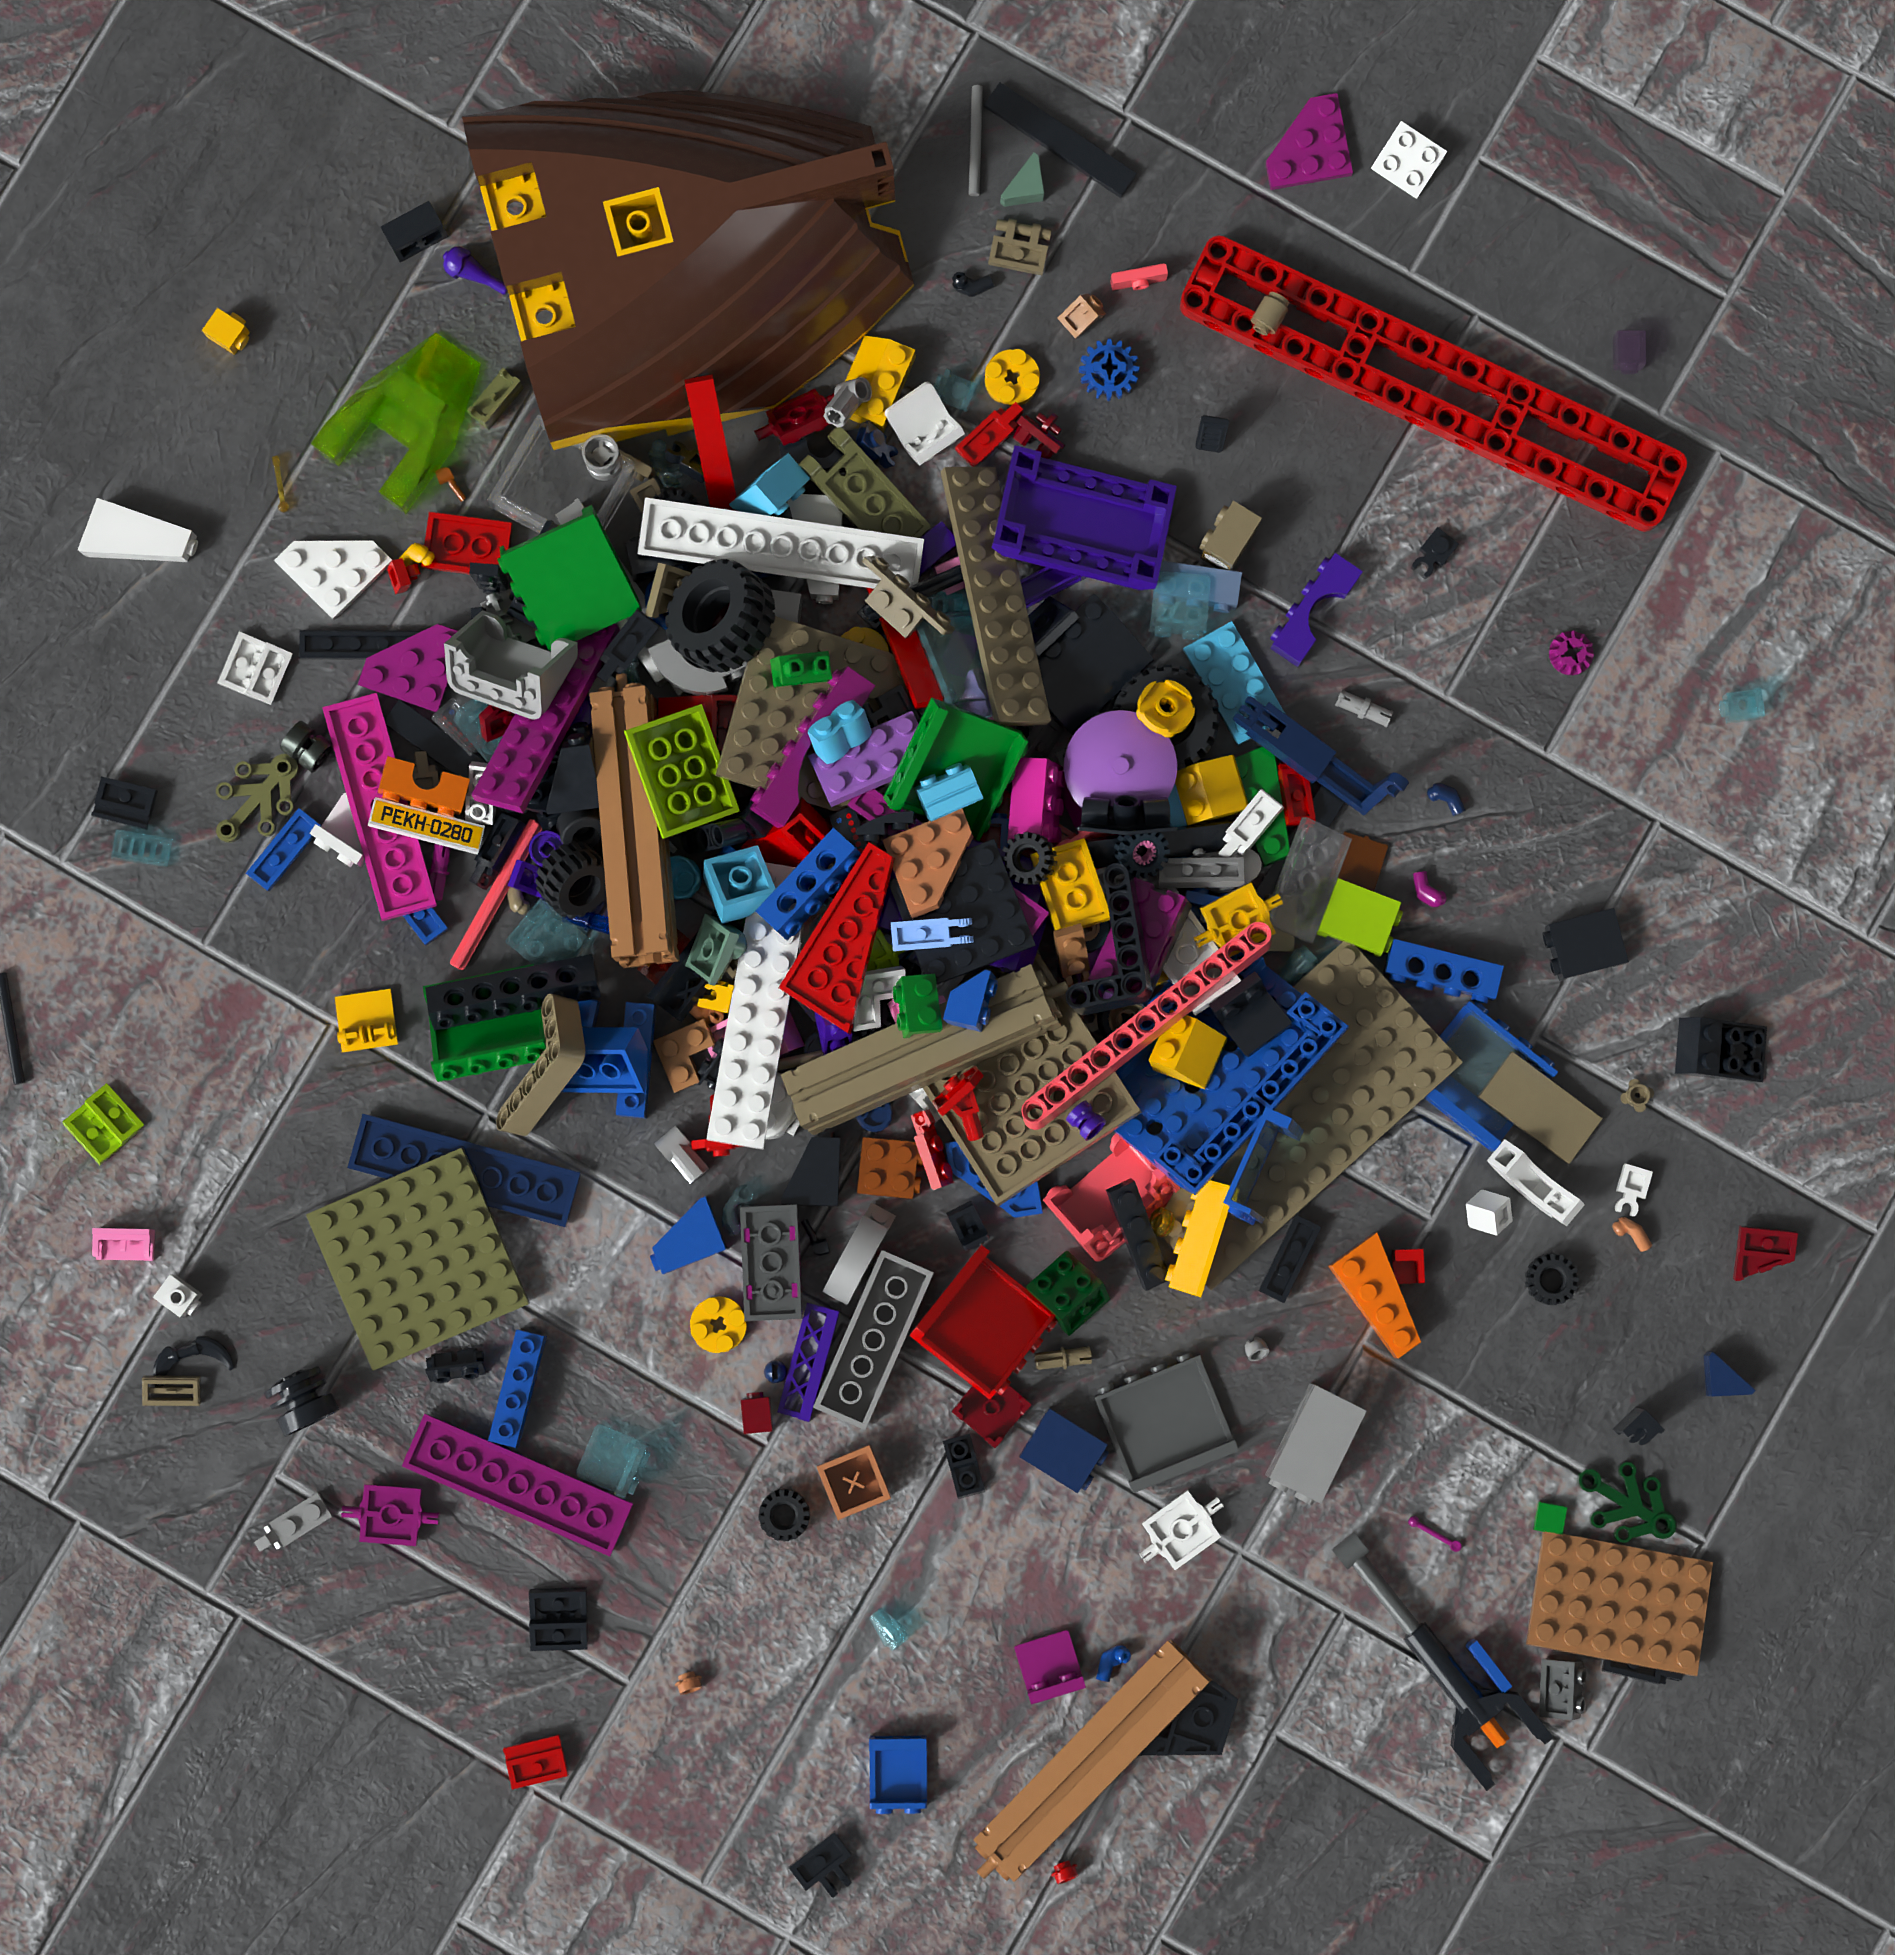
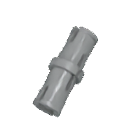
[1335,689,1393,727]

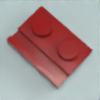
[503,1734,569,1789]

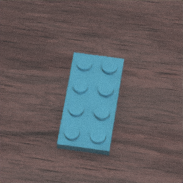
[1183,621,1285,746]

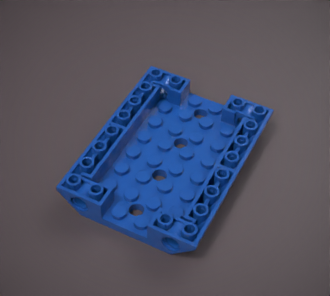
[1106,941,1349,1195]

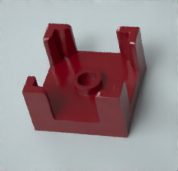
[951,1386,1032,1448]

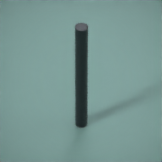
[0,972,25,1085]

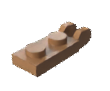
[1053,923,1090,987]

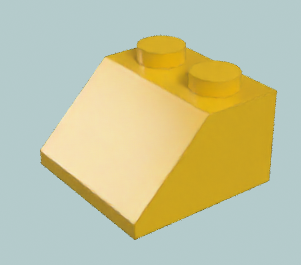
[1175,755,1248,825]
[1149,1010,1227,1089]

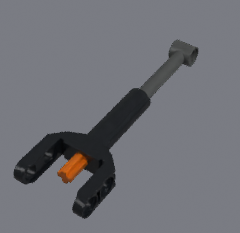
[1332,1532,1554,1791]

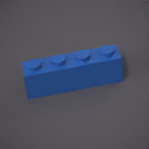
[533,1027,648,1093]

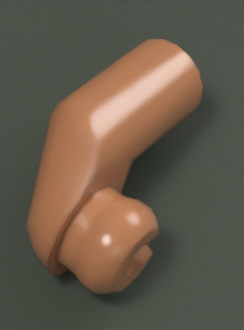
[683,1002,724,1024]
[1612,1217,1652,1252]

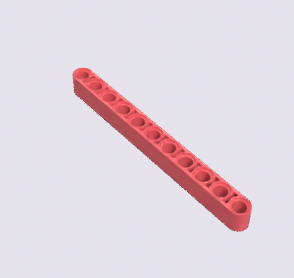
[1021,922,1272,1130]

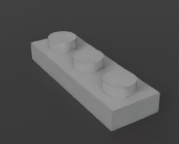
[1159,857,1244,888]

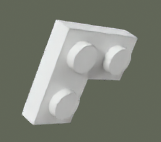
[852,966,905,1031]

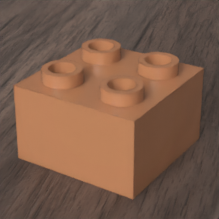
[817,1444,891,1520]

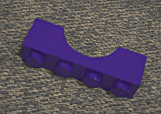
[1270,553,1363,667]

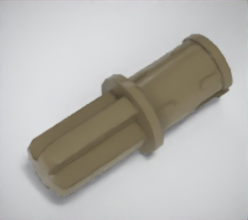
[1034,1346,1092,1370]

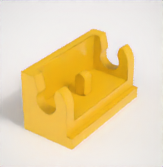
[697,981,735,1013]

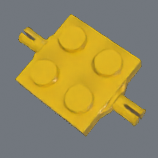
[1193,883,1283,957]

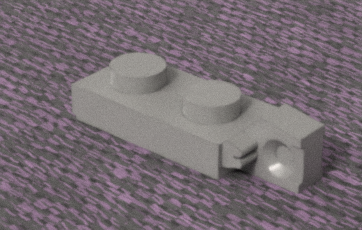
[254,1492,333,1552]

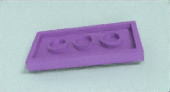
[808,711,918,807]

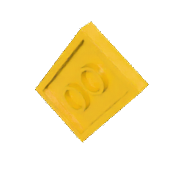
[1030,838,1110,931]

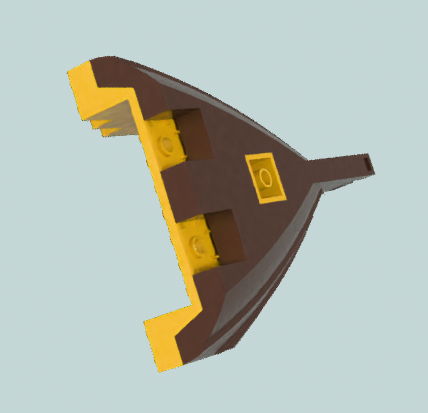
[462,90,914,450]

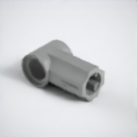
[823,377,872,428]
[654,1125,709,1184]

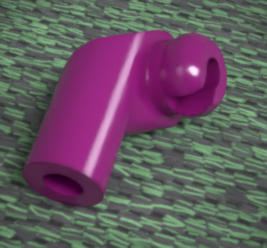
[1413,871,1447,907]

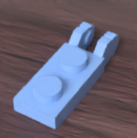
[891,918,974,951]

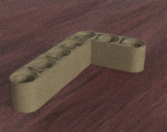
[496,994,585,1136]

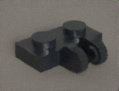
[789,1831,852,1898]

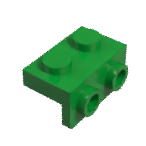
[893,974,943,1039]

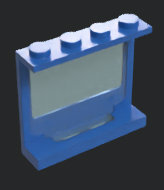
[1424,1001,1558,1152]
[1223,1107,1304,1225]

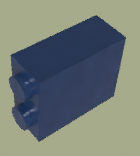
[1019,1408,1109,1493]

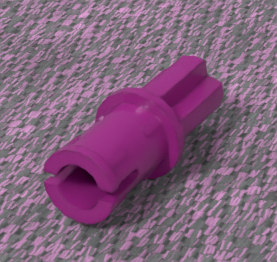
[427,844,452,901]

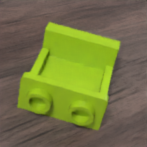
[1316,878,1403,958]

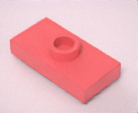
[1110,263,1168,291]

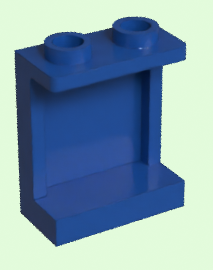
[869,1735,927,1814]

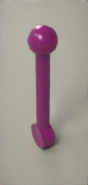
[1408,1516,1462,1552]

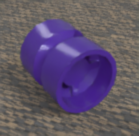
[529,831,562,867]

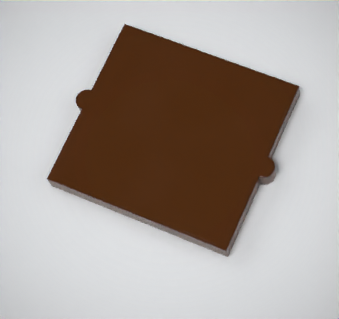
[1329,832,1388,892]

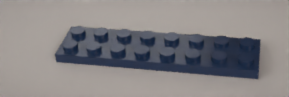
[347,1114,581,1227]

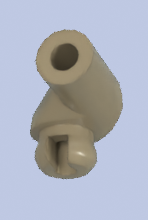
[507,887,530,915]

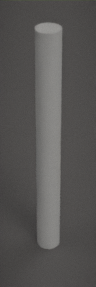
[969,85,983,196]

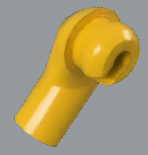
[400,543,435,567]

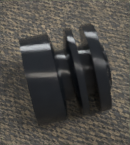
[264,1366,340,1436]

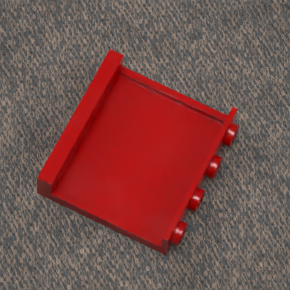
[909,1244,1058,1400]

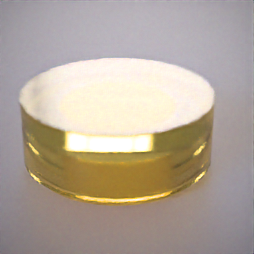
[1149,1207,1175,1237]

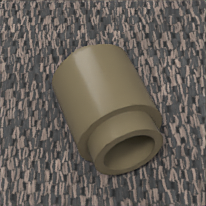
[1251,292,1289,336]

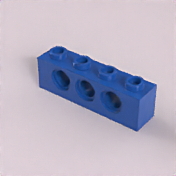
[755,828,861,941]
[1383,939,1504,1004]
[616,1002,657,1119]
[488,1329,547,1448]

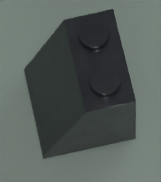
[546,722,599,815]

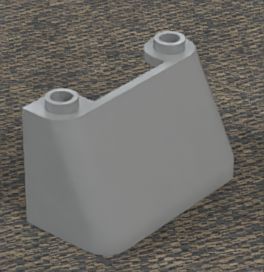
[444,610,578,720]

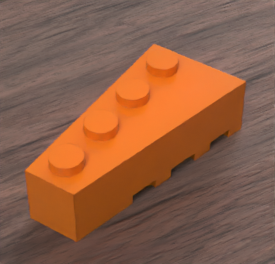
[1328,1233,1421,1359]

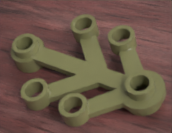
[216,754,298,843]

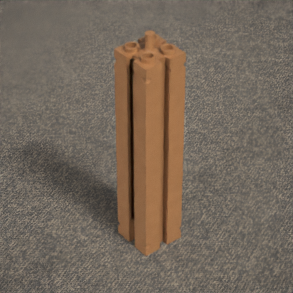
[590,673,679,968]
[973,1639,1212,1882]

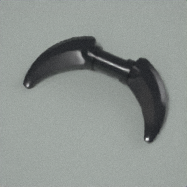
[153,1336,234,1387]

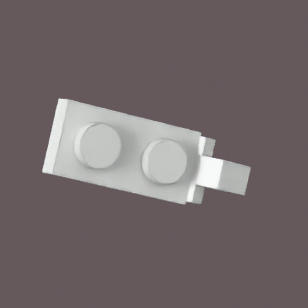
[1218,789,1284,858]

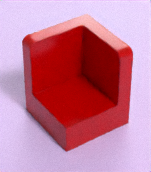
[1392,1249,1425,1284]

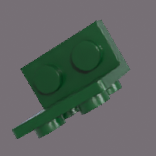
[1026,1251,1110,1336]

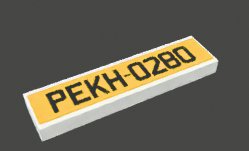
[368,797,485,854]

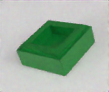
[1533,1502,1567,1535]

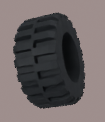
[665,559,775,673]
[1113,664,1220,771]

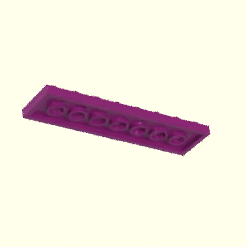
[471,624,620,813]
[402,1413,634,1557]

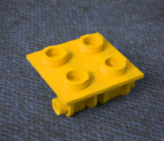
[335,989,398,1053]

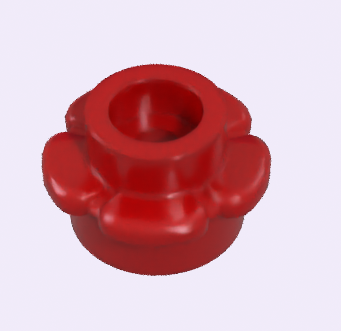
[1051,1860,1079,1885]

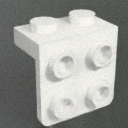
[885,382,965,466]
[309,793,365,868]

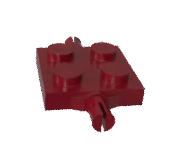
[754,388,835,446]

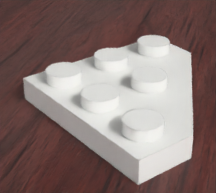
[274,541,392,620]

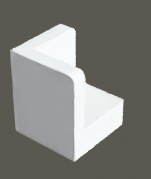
[1466,1190,1512,1236]

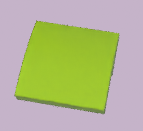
[63,1083,144,1165]

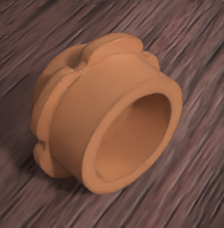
[675,1671,702,1695]

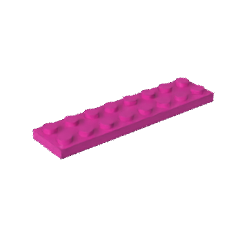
[322,693,437,921]

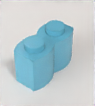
[807,700,872,764]

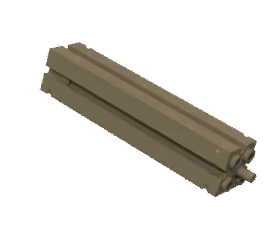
[780,964,1069,1135]

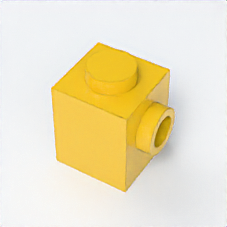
[202,308,250,355]

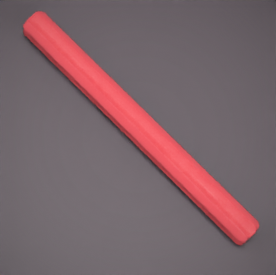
[450,819,543,970]

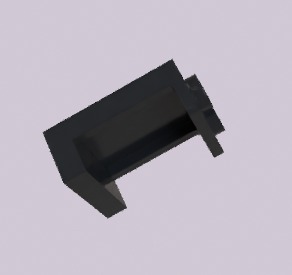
[1542,908,1629,981]

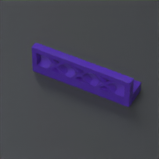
[777,1303,840,1422]

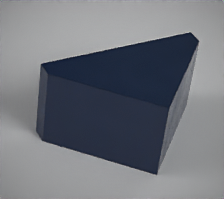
[1704,1351,1756,1397]

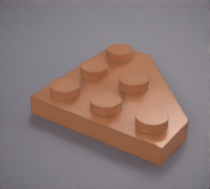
[883,808,973,919]

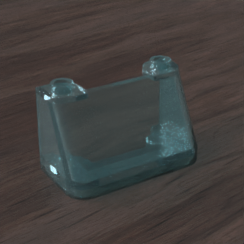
[916,610,993,718]

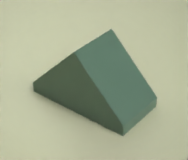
[1000,152,1044,207]

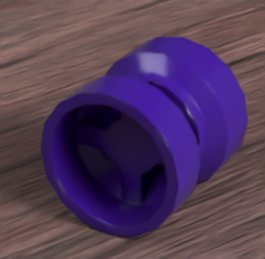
[1066,1100,1107,1141]

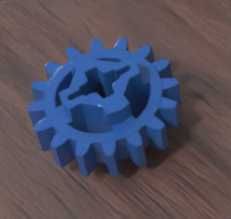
[1079,339,1139,401]

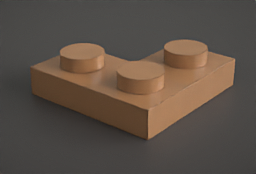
[653,1019,716,1093]

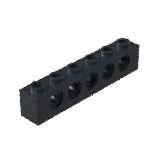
[425,954,601,1031]

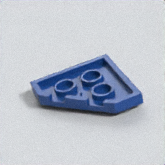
[945,1141,1043,1218]

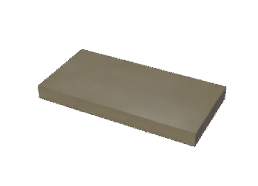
[1478,1051,1602,1164]

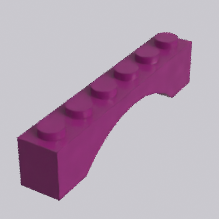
[750,666,875,828]

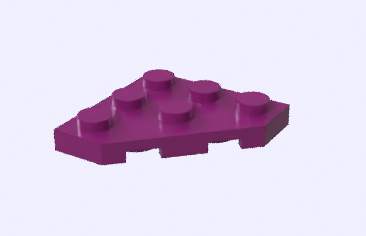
[1266,93,1353,190]
[358,624,459,713]

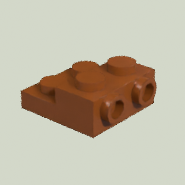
[857,1137,923,1199]

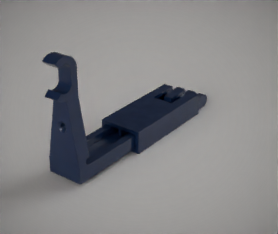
[1233,696,1409,816]

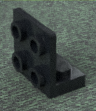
[1209,971,1292,1057]

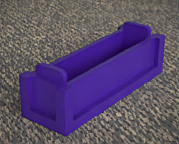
[1020,567,1086,609]

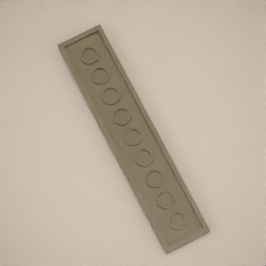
[941,467,1051,726]

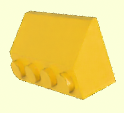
[1165,1180,1230,1298]

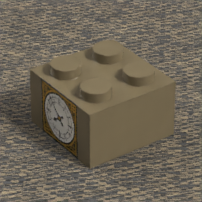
[1199,500,1262,571]

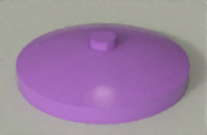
[1064,710,1177,809]

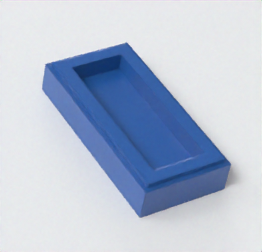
[1465,1638,1512,1693]

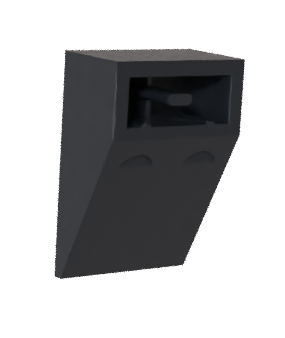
[1675,1017,1767,1082]

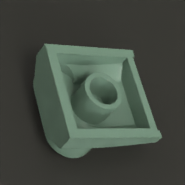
[685,914,747,986]

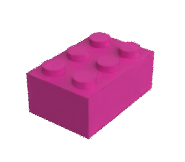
[1007,758,1066,850]

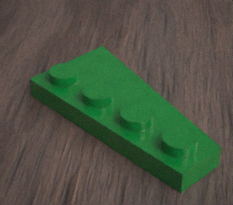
[1235,747,1290,867]

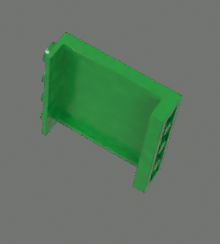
[497,505,642,652]
[883,697,1028,841]
[423,964,546,1082]

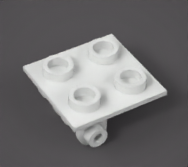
[1371,121,1447,199]

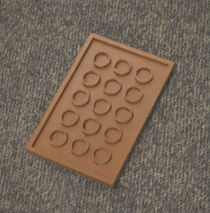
[1526,1531,1713,1676]

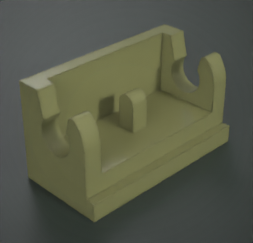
[467,367,524,430]

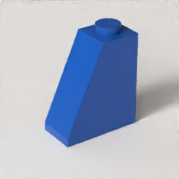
[650,1196,727,1274]

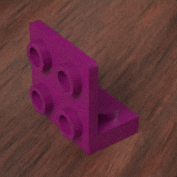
[1014,1630,1086,1705]

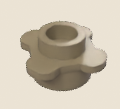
[1620,1079,1654,1112]

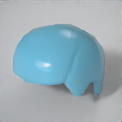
[670,855,702,900]

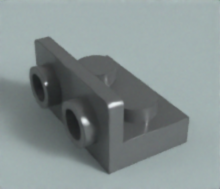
[1539,1659,1586,1720]

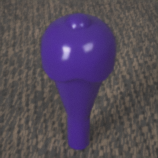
[443,246,507,295]

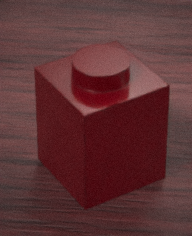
[741,1392,773,1434]

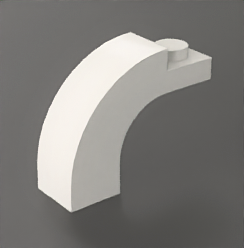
[1487,1140,1585,1226]

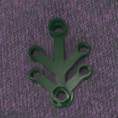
[1577,1462,1677,1543]

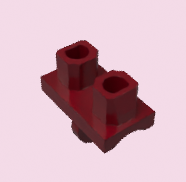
[1013,412,1066,459]

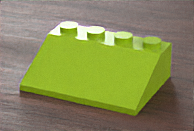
[624,704,740,839]

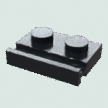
[91,776,158,830]

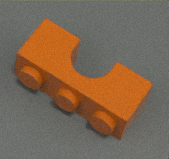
[377,756,470,817]

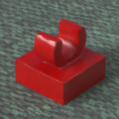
[387,558,421,595]

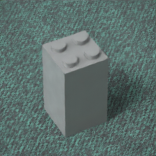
[1265,1384,1367,1506]

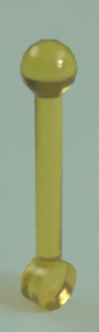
[272,455,289,512]

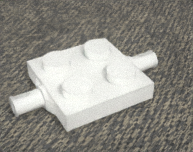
[1138,1490,1224,1570]

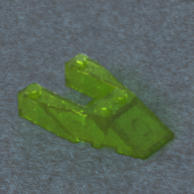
[311,332,481,514]

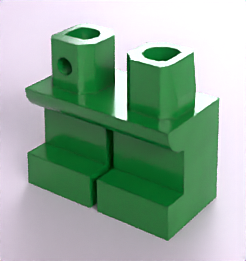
[770,651,832,688]

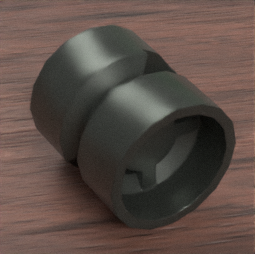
[280,720,333,773]

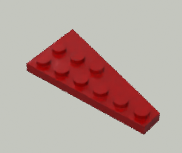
[778,842,895,1034]

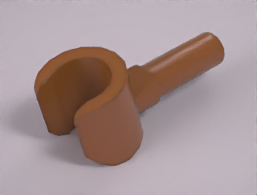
[435,467,467,502]

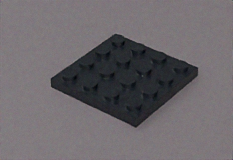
[889,839,1036,985]

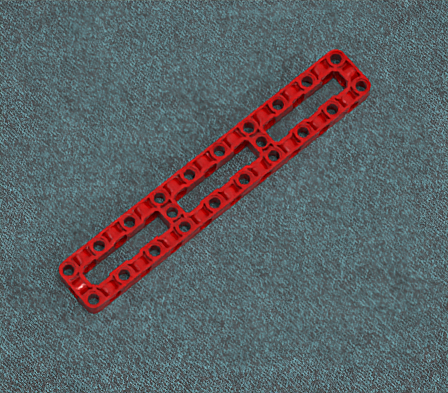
[1180,236,1687,532]

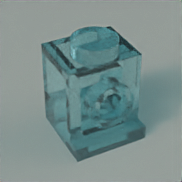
[1719,688,1765,724]

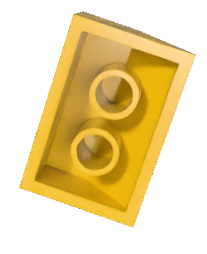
[845,336,916,433]

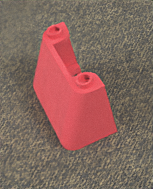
[1043,1133,1180,1262]

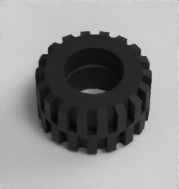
[535,841,607,919]

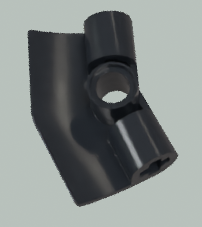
[1077,795,1177,835]

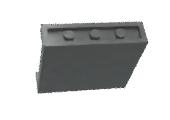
[1094,1352,1239,1493]

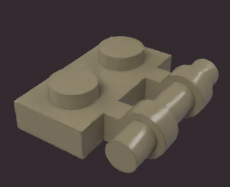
[988,218,1052,276]

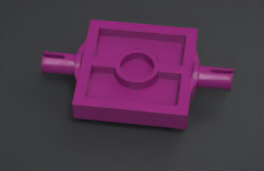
[341,1484,440,1546]

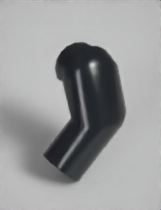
[952,272,994,297]

